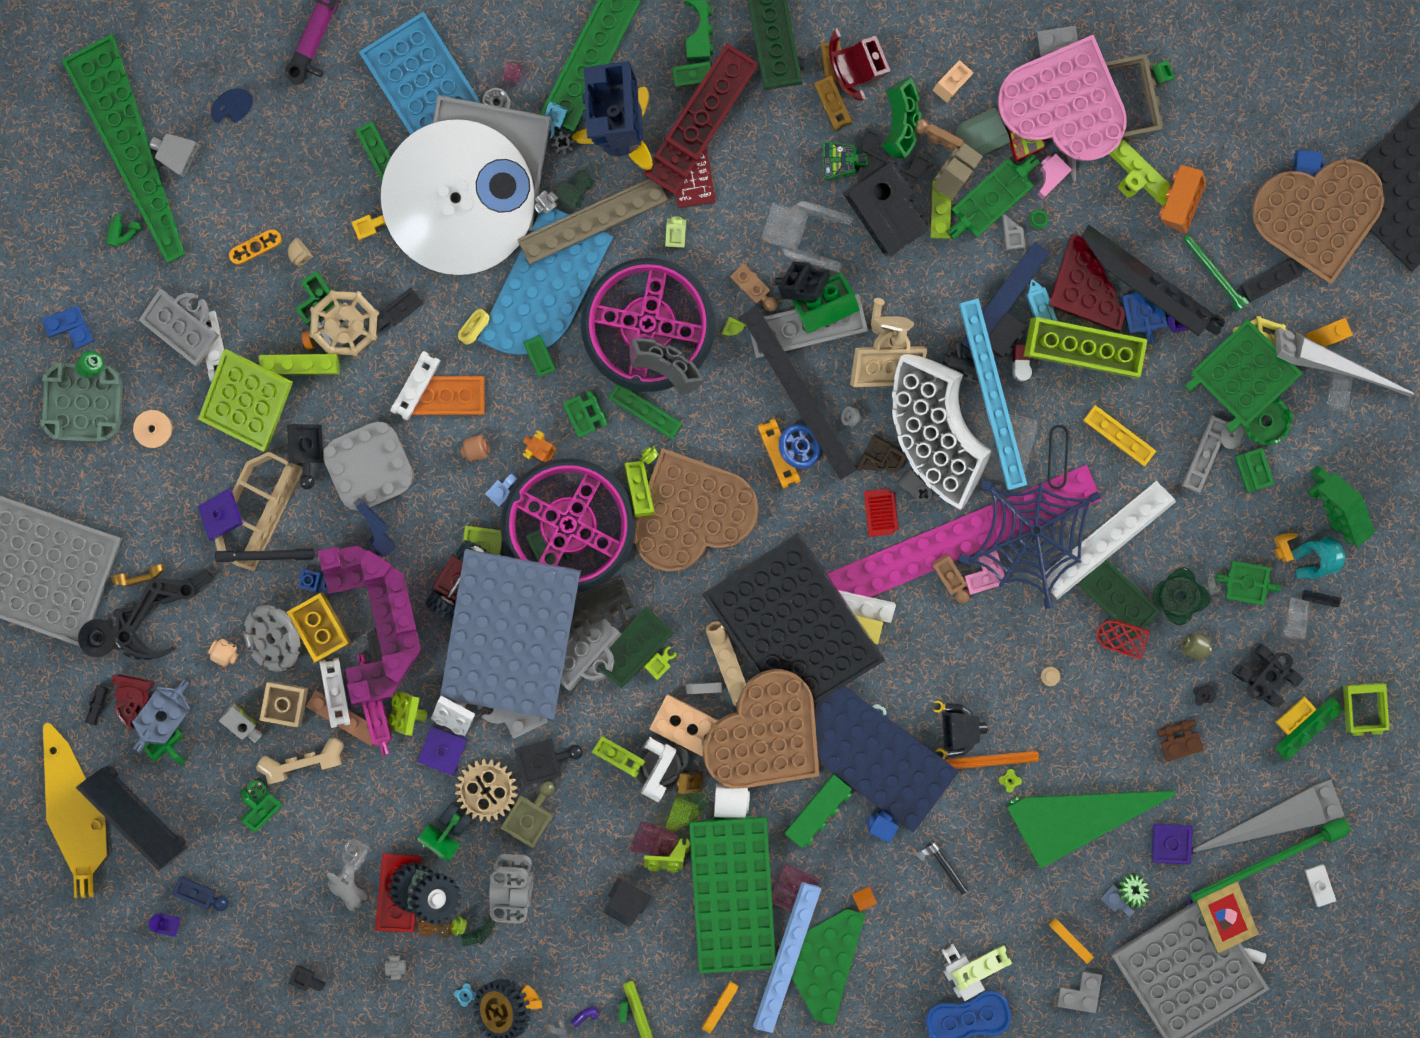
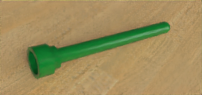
[1184,235,1249,312]

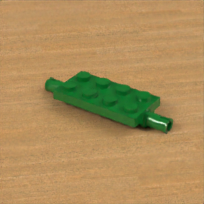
[946,154,1040,240]

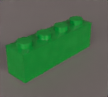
[784,773,852,848]

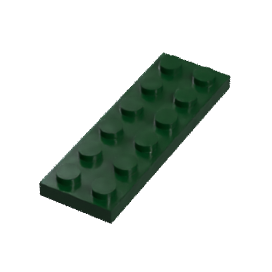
[747,0,802,91]

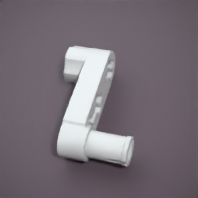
[641,737,676,802]

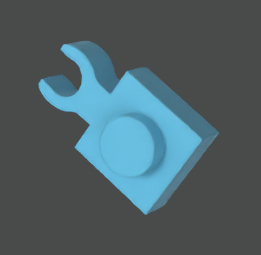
[545,101,568,138]

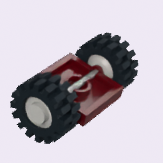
[425,540,489,622]

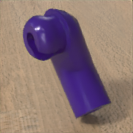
[571,1006,600,1027]

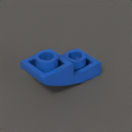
[298,569,338,597]

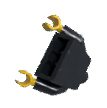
[933,701,988,759]

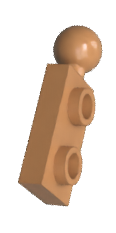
[915,119,964,153]
[730,263,778,312]
[931,553,970,604]

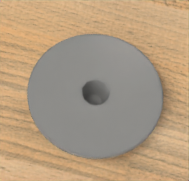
[1221,421,1244,449]

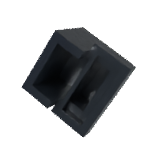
[603,878,651,927]

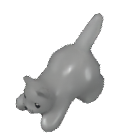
[327,869,368,911]

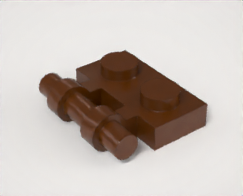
[1157,719,1204,761]

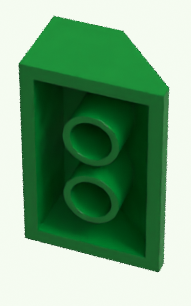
[791,273,860,334]

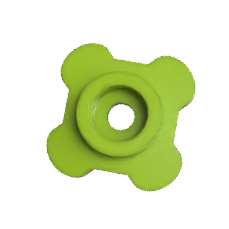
[640,446,658,464]
[999,769,1022,792]
[451,915,467,936]

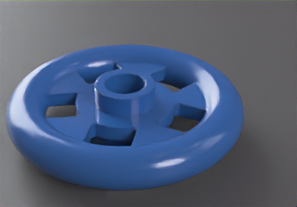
[779,424,822,469]

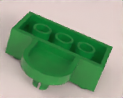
[1307,465,1375,548]

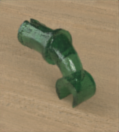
[461,916,496,946]

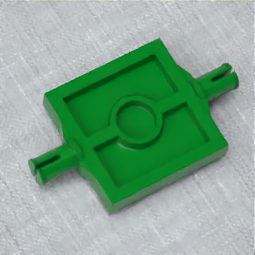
[1215,561,1281,605]

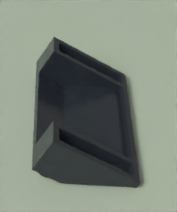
[76,766,188,871]

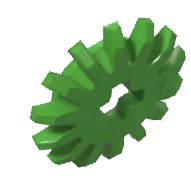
[1119,873,1150,908]

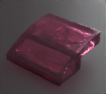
[631,821,679,857]
[771,863,820,912]

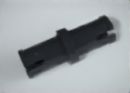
[85,685,109,725]

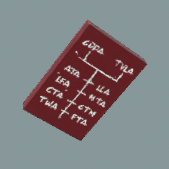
[676,148,716,209]

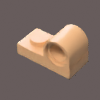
[933,60,973,103]

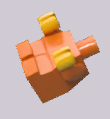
[523,430,557,462]

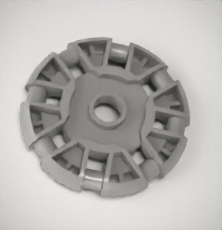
[243,605,300,672]

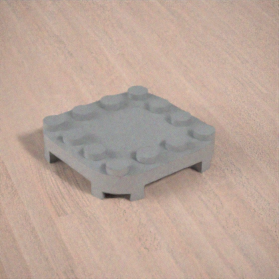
[324,422,414,511]

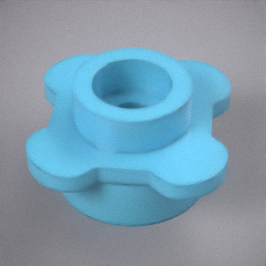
[454,983,477,1007]

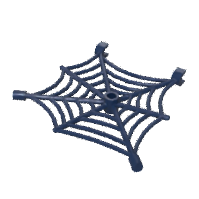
[958,480,1101,609]

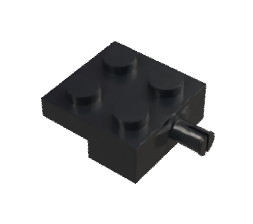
[775,261,831,302]

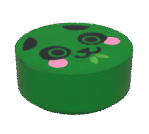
[247,780,267,800]

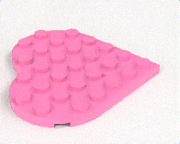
[998,35,1127,161]

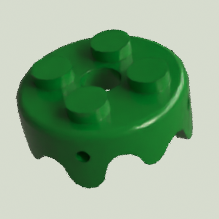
[1242,399,1293,445]

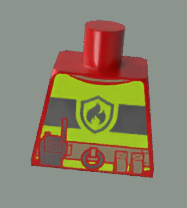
[1005,127,1052,162]

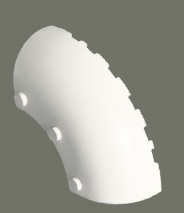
[892,354,993,510]

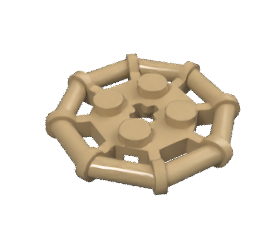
[309,290,379,357]

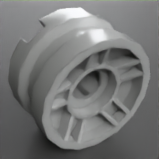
[482,88,510,109]

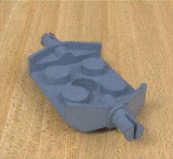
[132,679,190,753]

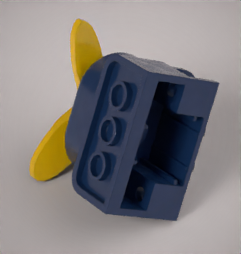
[572,61,653,170]

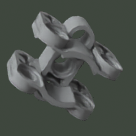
[489,854,534,923]

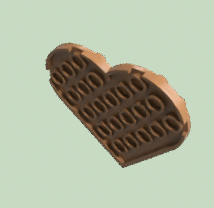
[1252,160,1384,284]
[634,448,759,572]
[703,669,819,789]

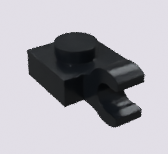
[288,965,326,991]

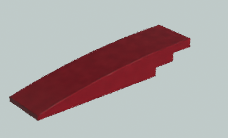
[643,43,759,196]

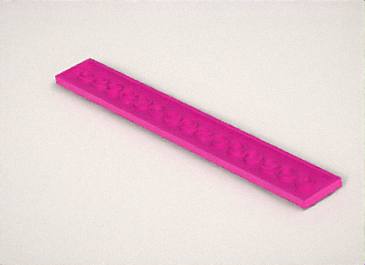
[827,465,1101,597]

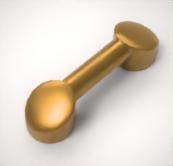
[111,564,165,586]

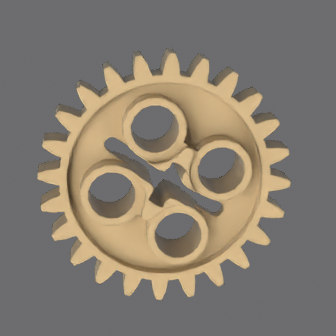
[455,759,518,822]

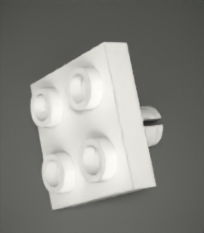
[431,696,475,736]

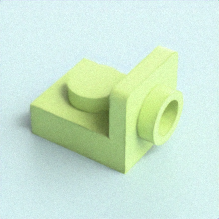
[665,217,686,248]

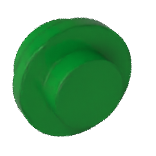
[1029,210,1048,229]

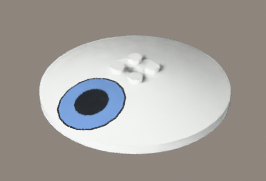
[381,120,535,275]

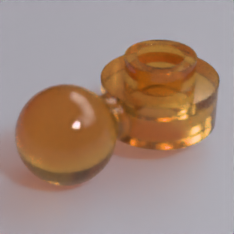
[418,919,453,938]

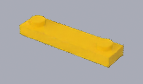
[1083,405,1156,467]

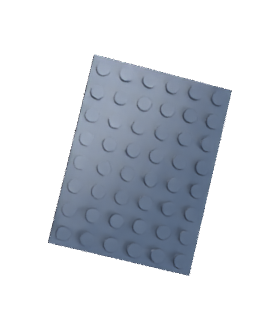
[440,549,581,719]

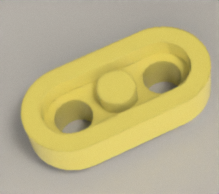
[458,309,489,345]

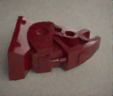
[112,674,155,730]

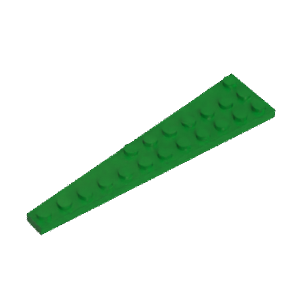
[61,34,185,264]

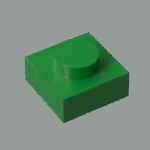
[1152,61,1175,84]

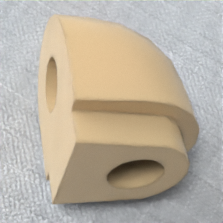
[288,238,313,267]

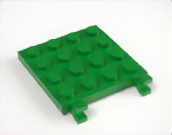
[1185,319,1303,434]

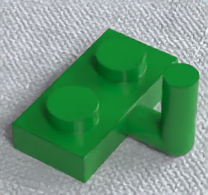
[143,727,186,765]
[239,788,282,833]

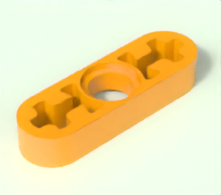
[229,229,282,265]
[1048,918,1094,964]
[701,981,738,1034]

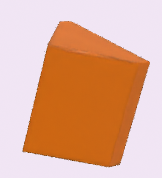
[852,886,877,912]

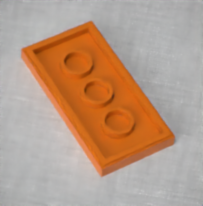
[408,376,485,415]

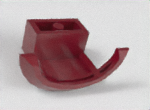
[829,28,890,101]

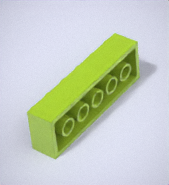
[1024,317,1148,378]

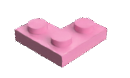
[964,548,1007,595]

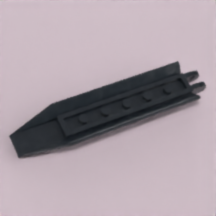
[1081,225,1225,336]

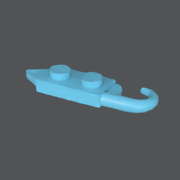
[1026,279,1057,321]

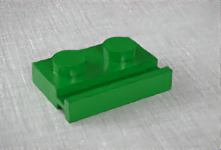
[1235,448,1274,493]

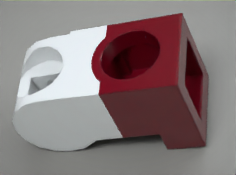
[1012,345,1032,382]

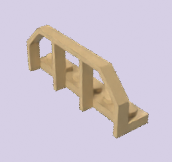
[215,452,303,571]

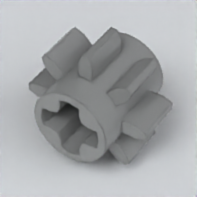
[534,190,558,214]
[385,955,406,980]

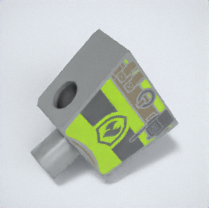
[219,701,263,743]

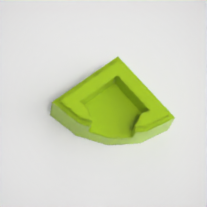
[721,317,746,336]

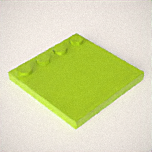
[198,349,293,452]

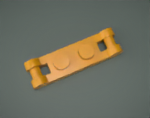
[757,418,801,489]

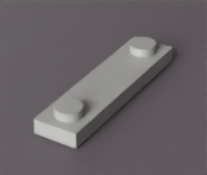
[1181,415,1228,493]

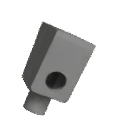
[149,134,199,178]

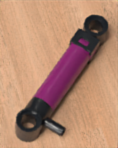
[285,0,341,84]

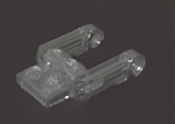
[761,201,857,274]

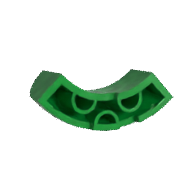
[882,77,921,159]

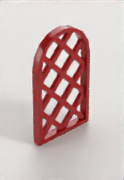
[1097,620,1150,659]

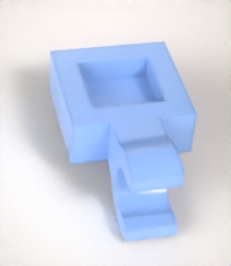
[485,474,517,507]

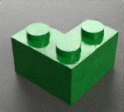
[295,271,340,327]

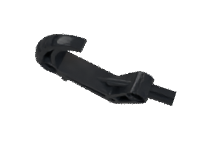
[110,569,213,660]

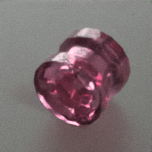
[504,62,523,84]

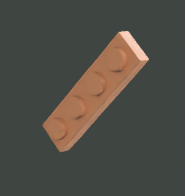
[306,690,373,746]

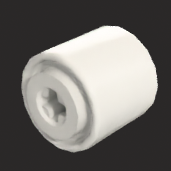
[714,783,750,819]

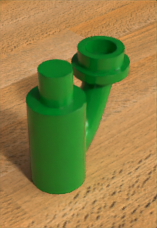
[105,214,142,247]

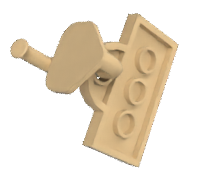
[850,298,927,387]

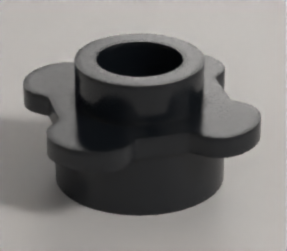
[1193,685,1214,706]

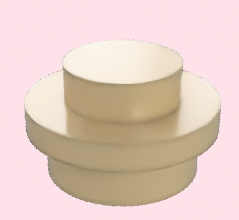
[1041,667,1060,686]

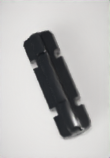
[1302,590,1341,607]

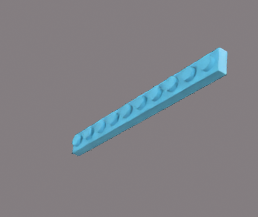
[959,298,1027,490]

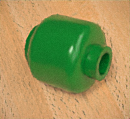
[75,351,104,379]

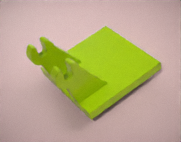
[644,838,690,873]

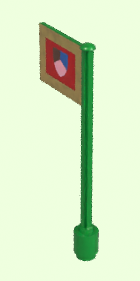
[1190,818,1351,953]

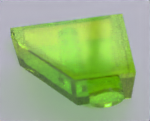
[663,796,700,835]

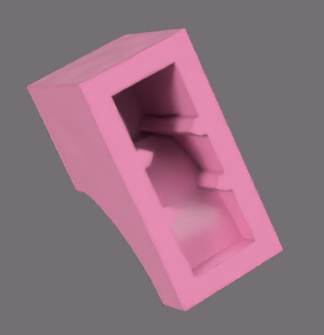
[1037,154,1072,199]

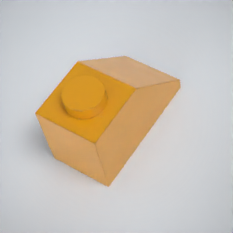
[1305,318,1353,347]

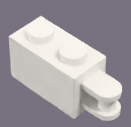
[941,944,985,1001]

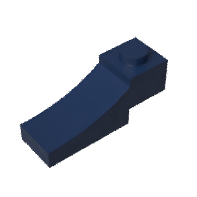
[354,498,396,557]

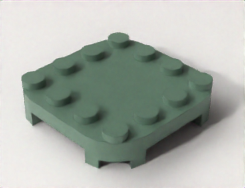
[40,363,123,442]

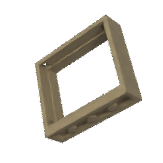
[1105,54,1163,140]

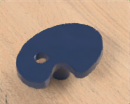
[211,88,253,123]

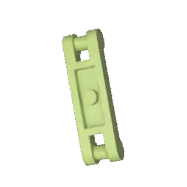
[951,945,1012,991]

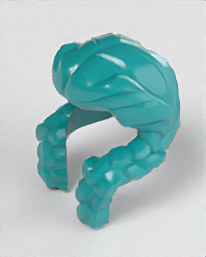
[1291,536,1346,579]

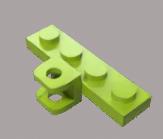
[1109,139,1172,206]

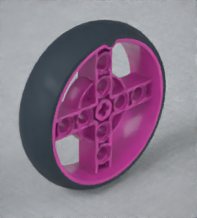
[581,258,715,392]
[501,458,636,592]

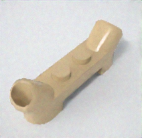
[705,621,746,707]
[256,737,344,785]

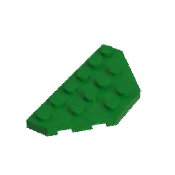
[792,908,865,1025]

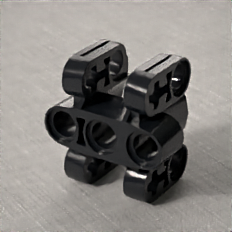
[1231,642,1304,709]

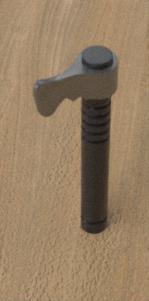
[916,841,968,895]

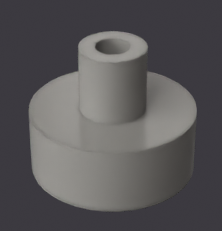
[841,406,862,427]

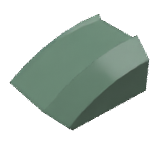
[955,107,1010,156]

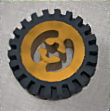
[473,979,531,1038]

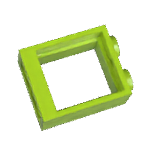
[1343,683,1390,736]

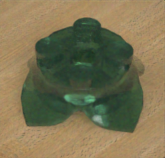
[1152,567,1212,626]

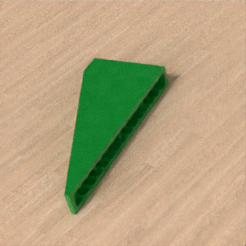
[1005,790,1176,869]

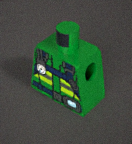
[823,142,868,181]

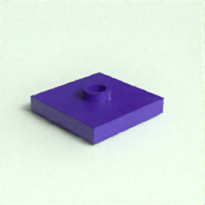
[198,489,243,541]
[417,726,467,776]
[1151,824,1193,865]

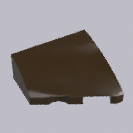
[856,434,907,472]

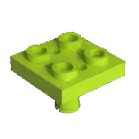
[388,691,427,736]

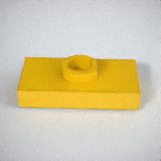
[1275,696,1317,736]

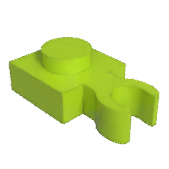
[643,646,677,680]

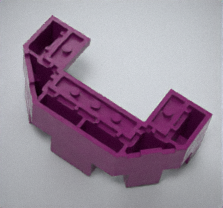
[317,546,421,707]

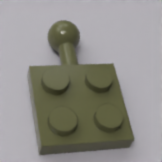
[500,781,555,848]

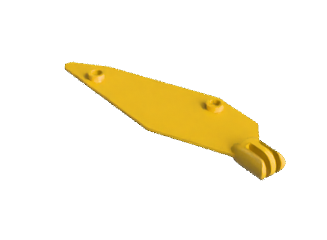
[43,723,107,898]

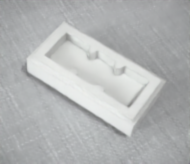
[1304,864,1336,907]

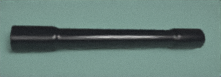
[215,548,314,562]

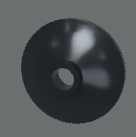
[78,619,115,657]

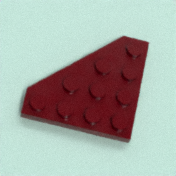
[1048,234,1126,332]

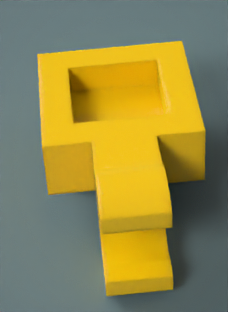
[352,215,386,240]

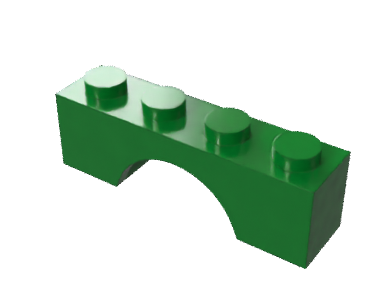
[684,0,714,61]

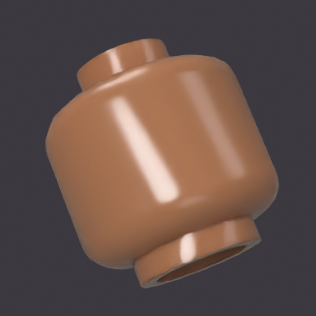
[460,435,490,462]

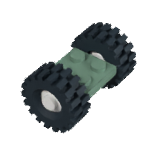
[388,862,462,925]

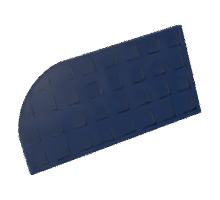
[814,686,959,833]

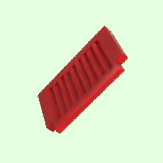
[864,489,899,537]

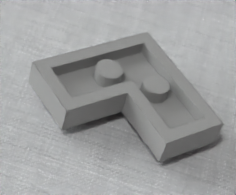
[1057,971,1102,1013]

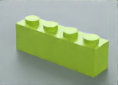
[259,354,340,376]

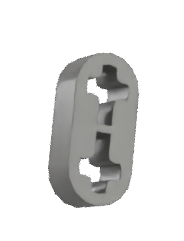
[686,682,723,694]

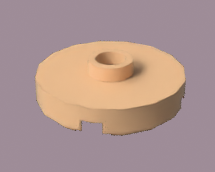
[133,410,173,448]

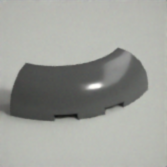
[630,338,704,395]

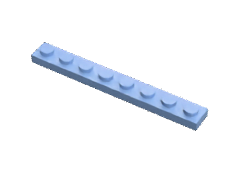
[753,882,821,1033]

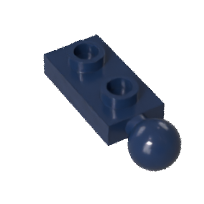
[172,876,229,911]

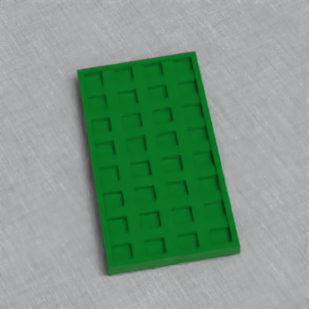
[689,816,776,974]

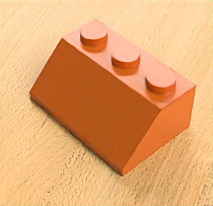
[1159,165,1206,235]

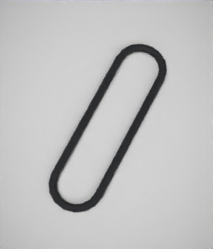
[1047,425,1069,489]

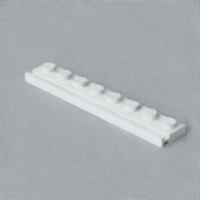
[1039,481,1176,600]

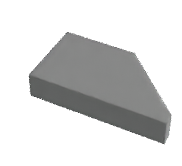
[1002,215,1026,251]

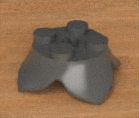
[635,739,689,793]

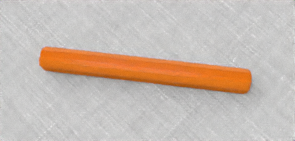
[945,751,1039,769]

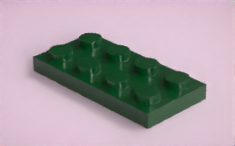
[1078,559,1160,638]
[598,606,674,688]

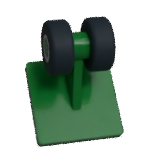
[417,803,472,862]

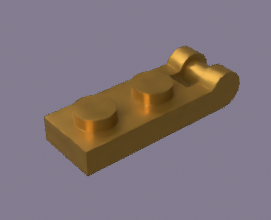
[813,75,853,132]

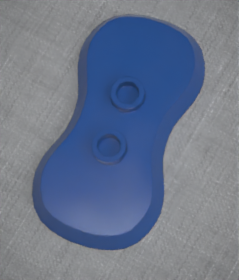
[926,991,1011,1038]

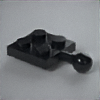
[287,424,323,490]
[514,739,583,786]

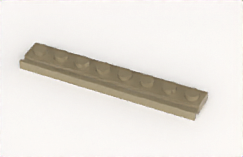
[518,179,668,265]

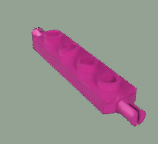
[356,654,392,756]

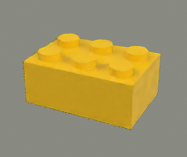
[287,593,352,663]

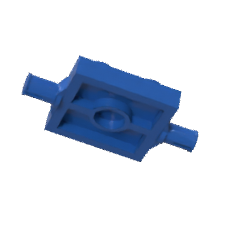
[1121,292,1167,344]

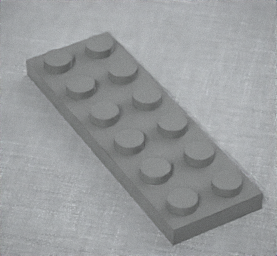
[750,294,868,359]

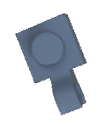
[1100,884,1135,917]

